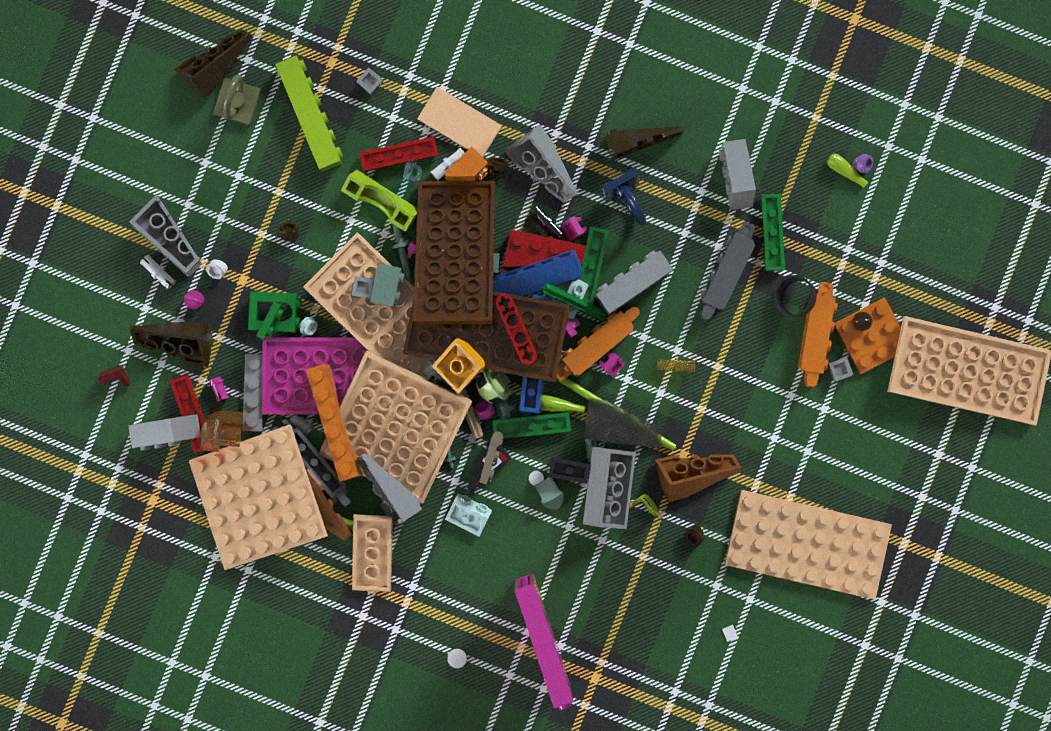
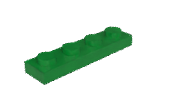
[761,194,785,271]
[579,227,609,305]
[493,412,571,439]

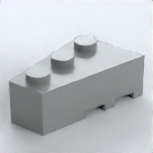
[719,139,756,210]
[128,414,201,451]

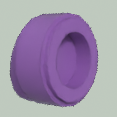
[852,154,873,174]

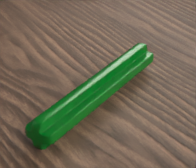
[542,283,607,321]

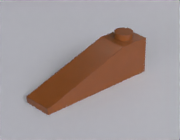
[655,454,741,502]

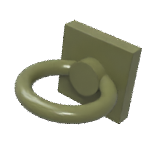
[213,74,262,126]

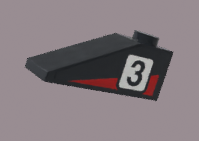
[465,440,511,495]

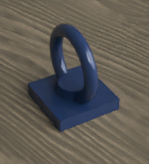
[602,168,646,225]

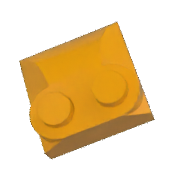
[432,338,485,394]

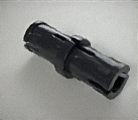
[530,205,565,239]

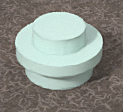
[300,317,317,336]

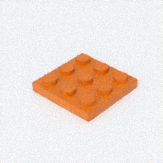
[834,297,901,374]

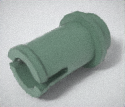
[585,438,597,463]

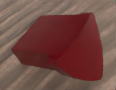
[98,364,131,387]

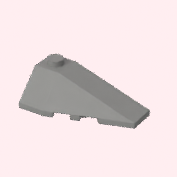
[357,454,422,525]

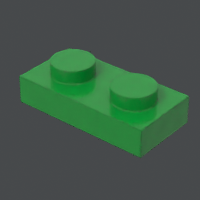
[256,302,284,340]

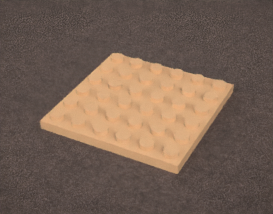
[319,351,472,504]
[189,425,328,570]

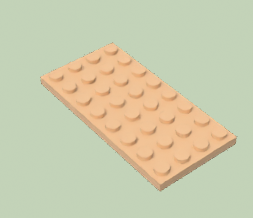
[303,232,437,380]
[887,316,1051,425]
[724,490,892,600]

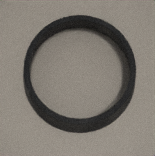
[774,275,817,317]

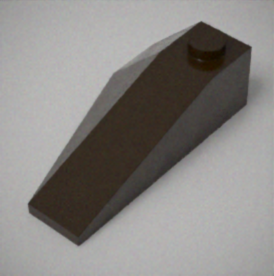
[174,29,252,97]
[604,127,684,161]
[130,321,213,367]

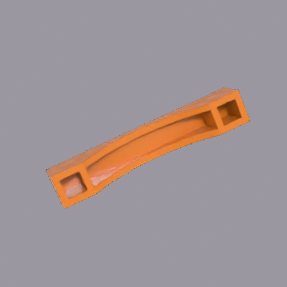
[306,364,363,482]

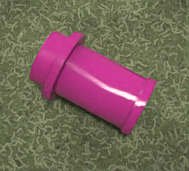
[209,376,229,402]

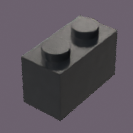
[549,457,590,483]

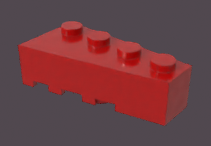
[503,229,586,269]

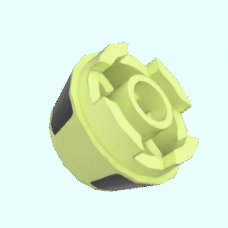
[476,369,513,404]

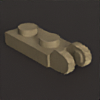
[479,432,503,485]

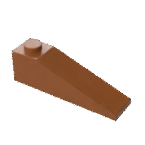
[306,468,352,541]

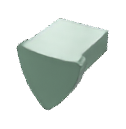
[535,477,564,510]

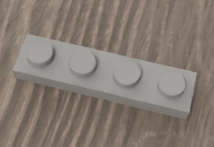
[243,354,263,431]

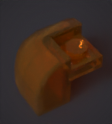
[199,410,243,452]

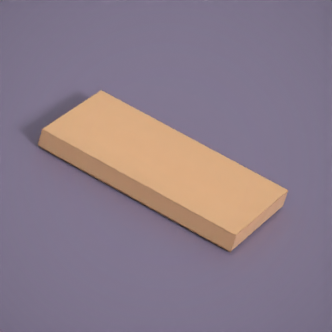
[417,87,502,157]
[352,514,393,592]

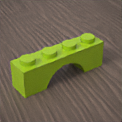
[341,170,418,232]

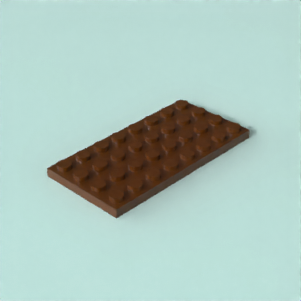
[413,181,495,324]
[403,291,570,383]

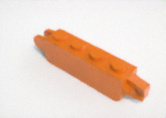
[798,282,838,388]
[557,307,640,381]

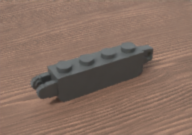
[700,222,755,321]
[272,419,351,509]

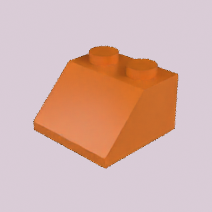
[444,146,489,181]

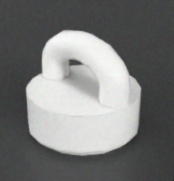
[206,260,228,279]

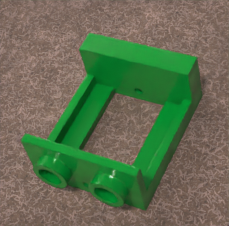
[248,291,302,333]

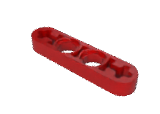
[496,293,538,365]

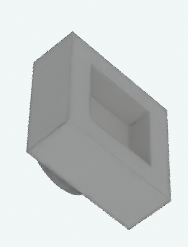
[356,68,384,95]
[352,276,374,299]
[828,357,853,382]

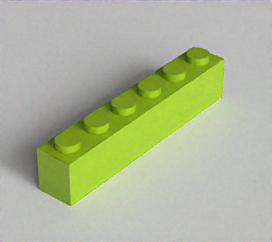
[275,55,343,172]

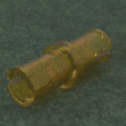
[657,358,696,373]

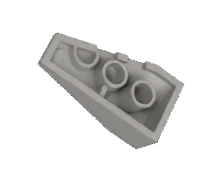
[505,124,578,203]

